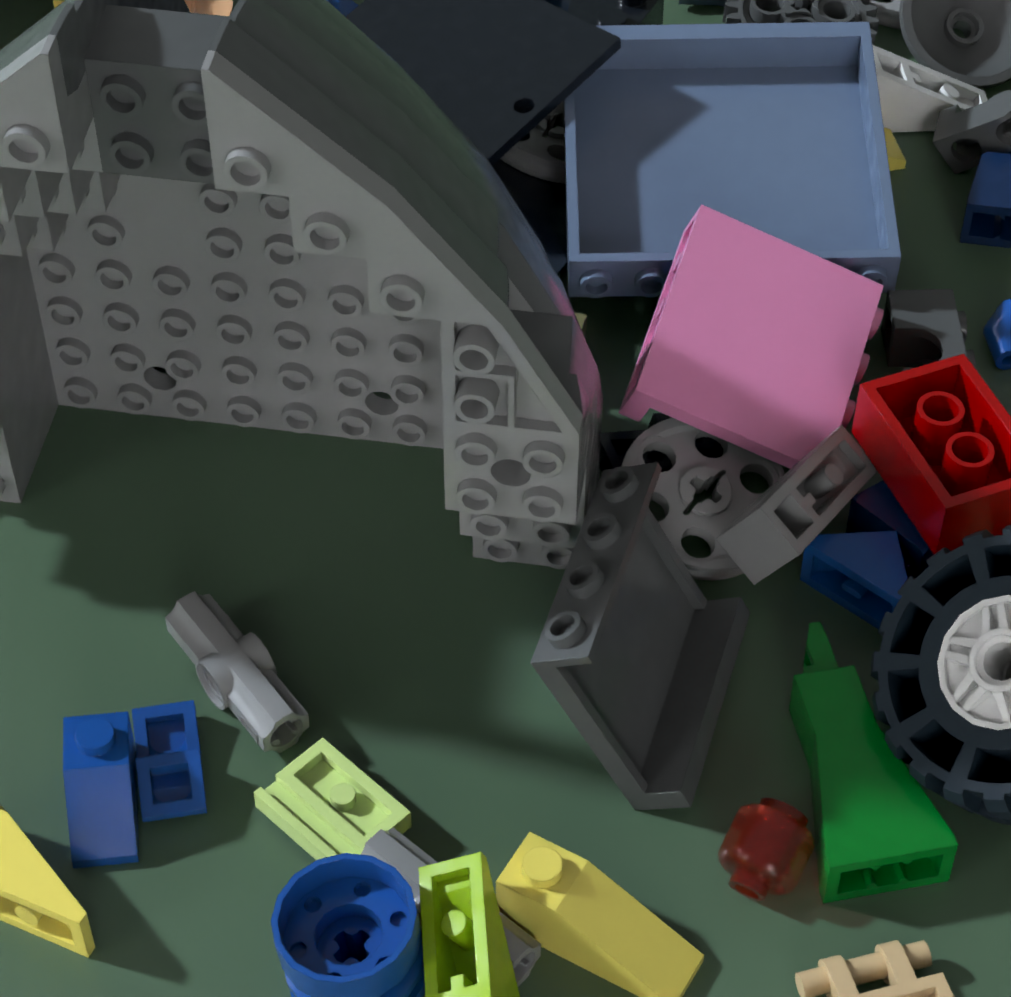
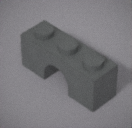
[881,289,976,371]

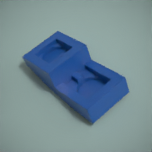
[132,700,207,822]

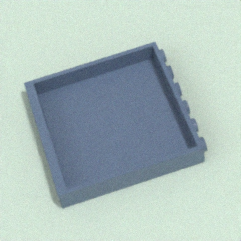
[563,22,901,298]

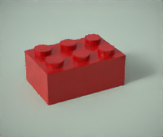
[851,354,1011,554]

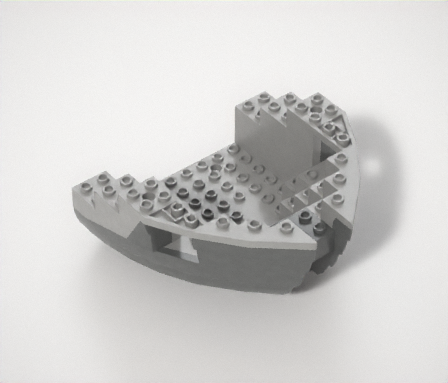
[0,0,603,569]

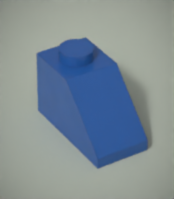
[63,711,139,869]

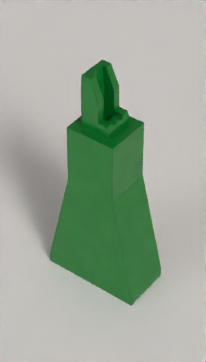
[789,621,958,904]

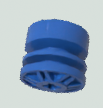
[271,853,425,997]

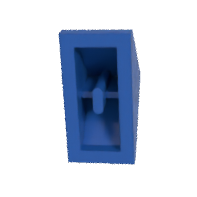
[800,531,907,630]

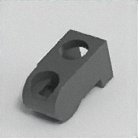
[933,90,1011,174]

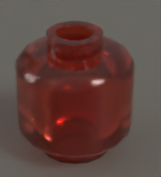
[717,797,815,901]

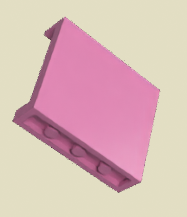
[618,204,884,469]

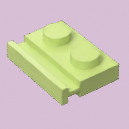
[254,737,412,860]

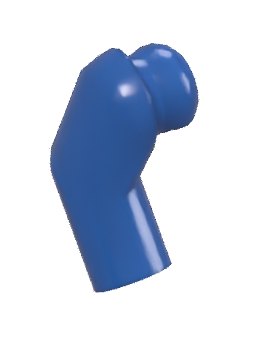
[983,299,1011,370]

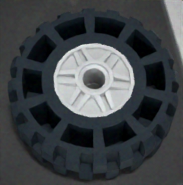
[870,525,1011,825]

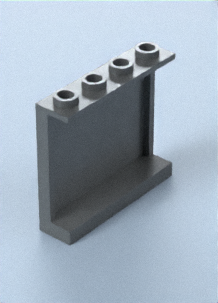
[530,462,750,811]

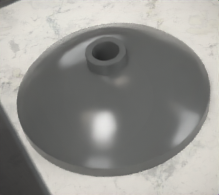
[899,0,1011,89]

